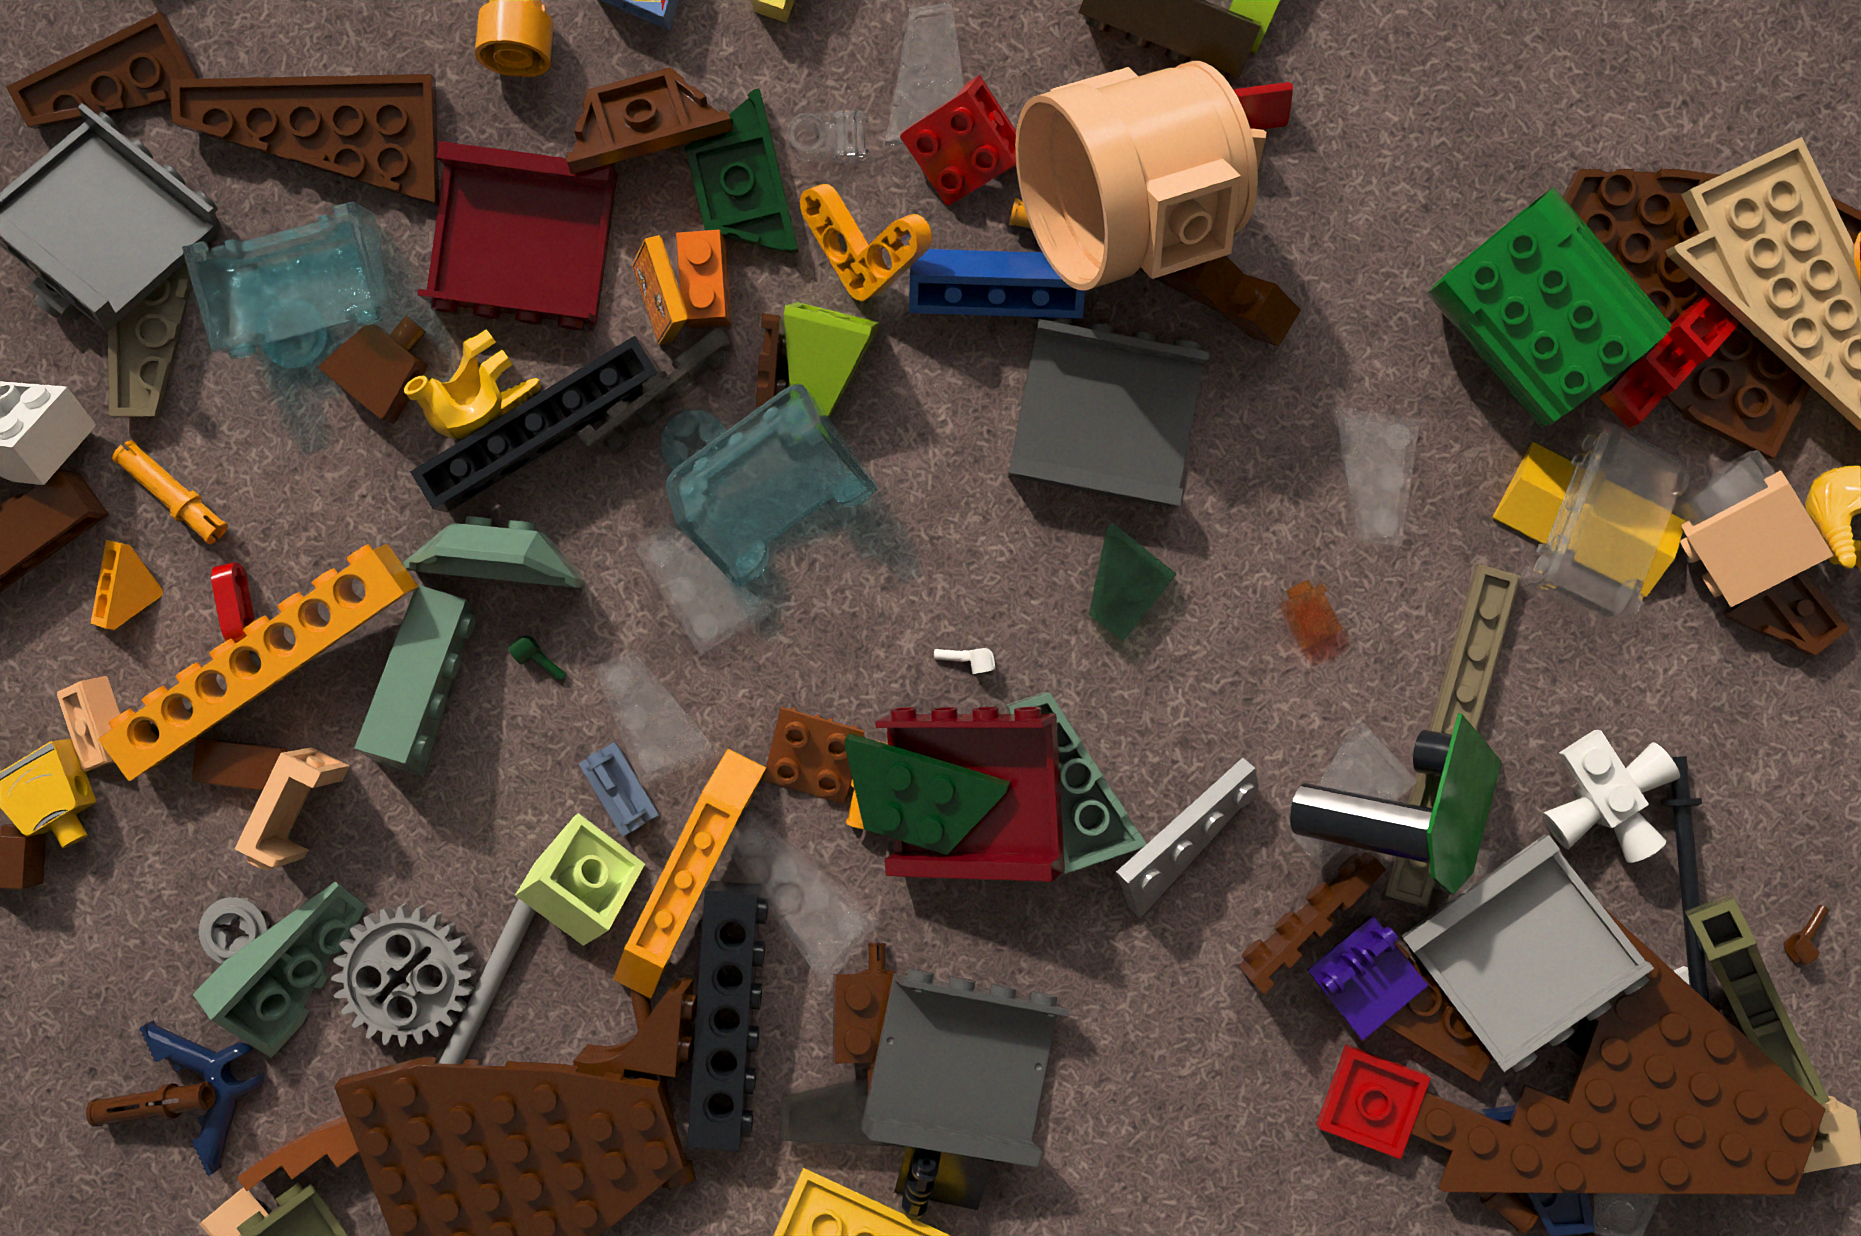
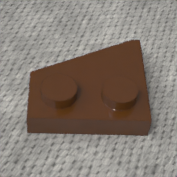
[756,313,788,414]

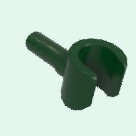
[508,635,566,681]

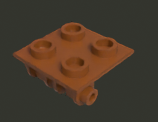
[763,707,865,804]

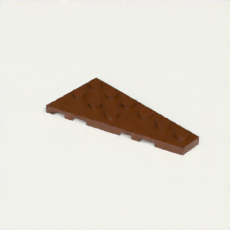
[171,74,439,206]

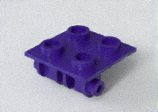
[1307,916,1428,1041]

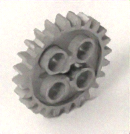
[331,904,476,1047]

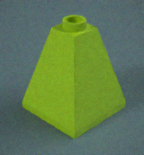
[783,302,880,427]

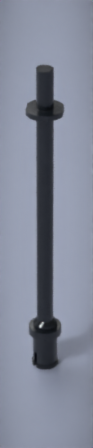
[1661,756,1710,1004]

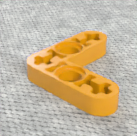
[800,184,932,301]

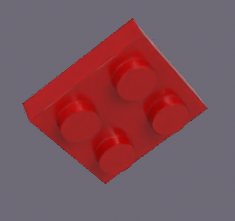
[1316,1044,1431,1159]

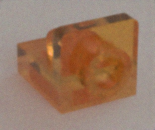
[1278,579,1342,649]

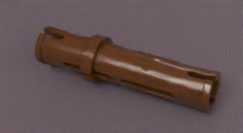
[86,1081,216,1127]

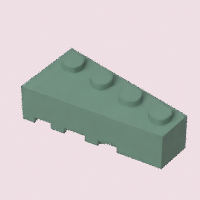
[354,584,476,777]

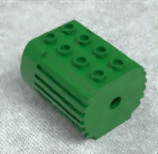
[1426,187,1672,427]

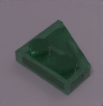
[1088,522,1177,641]

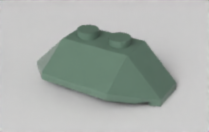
[403,516,584,589]

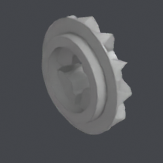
[199,897,270,964]

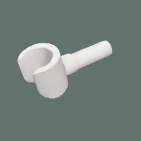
[934,648,995,674]

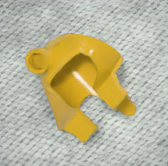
[404,329,541,441]
[1805,465,1861,572]

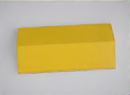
[1492,442,1686,597]

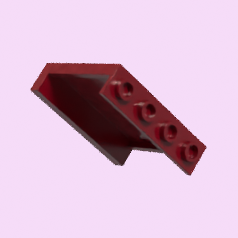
[417,141,618,331]
[875,707,1065,882]

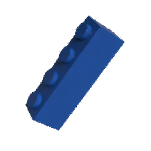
[909,249,1085,318]

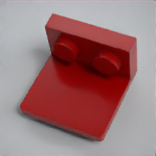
[900,75,1016,205]

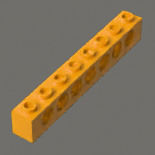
[98,544,418,781]

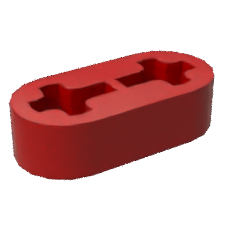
[211,562,255,644]

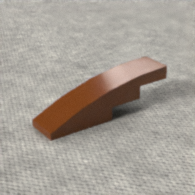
[236,1116,359,1191]

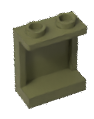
[236,1182,348,1236]

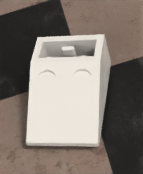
[0,381,96,485]

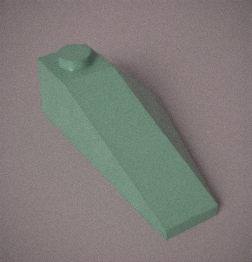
[193,881,366,1058]

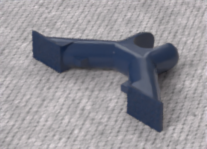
[139,1020,265,1176]

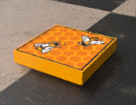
[632,235,688,346]

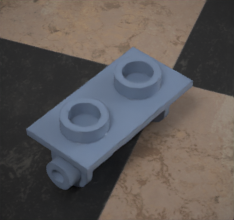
[579,741,660,837]

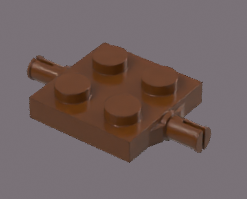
[833,943,908,1093]

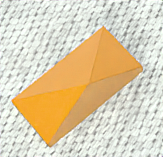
[91,540,163,630]

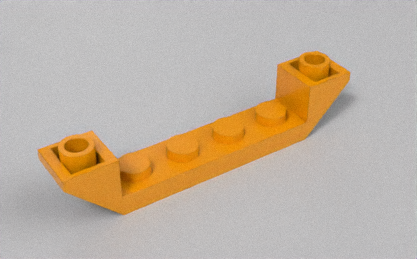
[613,749,766,999]

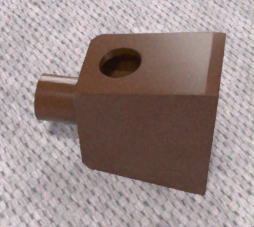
[318,315,428,424]

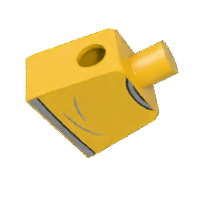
[0,739,96,848]

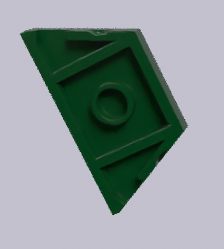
[685,88,799,254]
[844,733,1010,855]

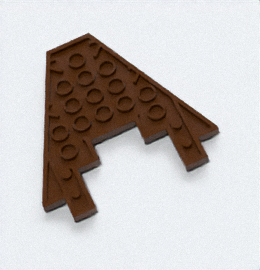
[1411,907,1826,1195]

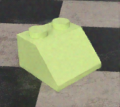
[515,813,645,946]

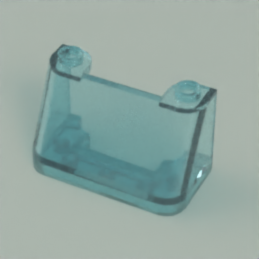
[182,202,389,359]
[665,384,878,588]

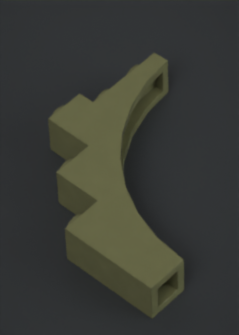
[1685,894,1830,1104]

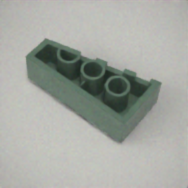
[1005,692,1146,874]

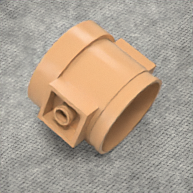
[1015,61,1258,291]

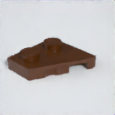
[1723,571,1850,655]

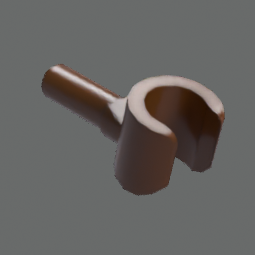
[1783,905,1829,965]

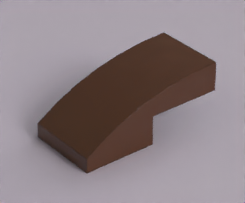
[192,738,287,790]

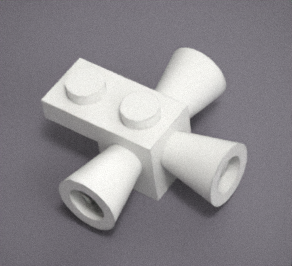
[1542,730,1680,863]

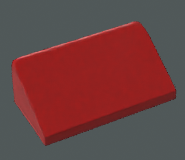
[1233,82,1293,130]

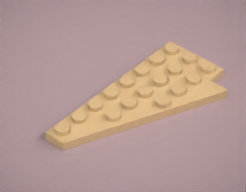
[1665,137,1861,431]

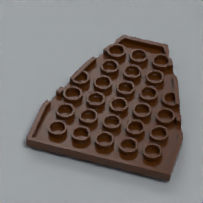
[1562,169,1861,460]
[334,1057,686,1236]

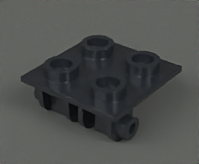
[894,1146,994,1220]

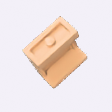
[1680,471,1834,607]
[235,747,350,870]

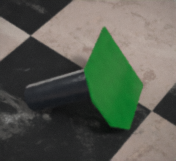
[1290,713,1502,895]

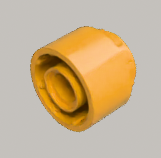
[475,0,554,77]

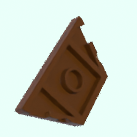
[566,67,733,174]

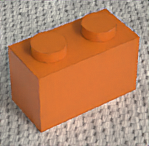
[676,230,732,328]

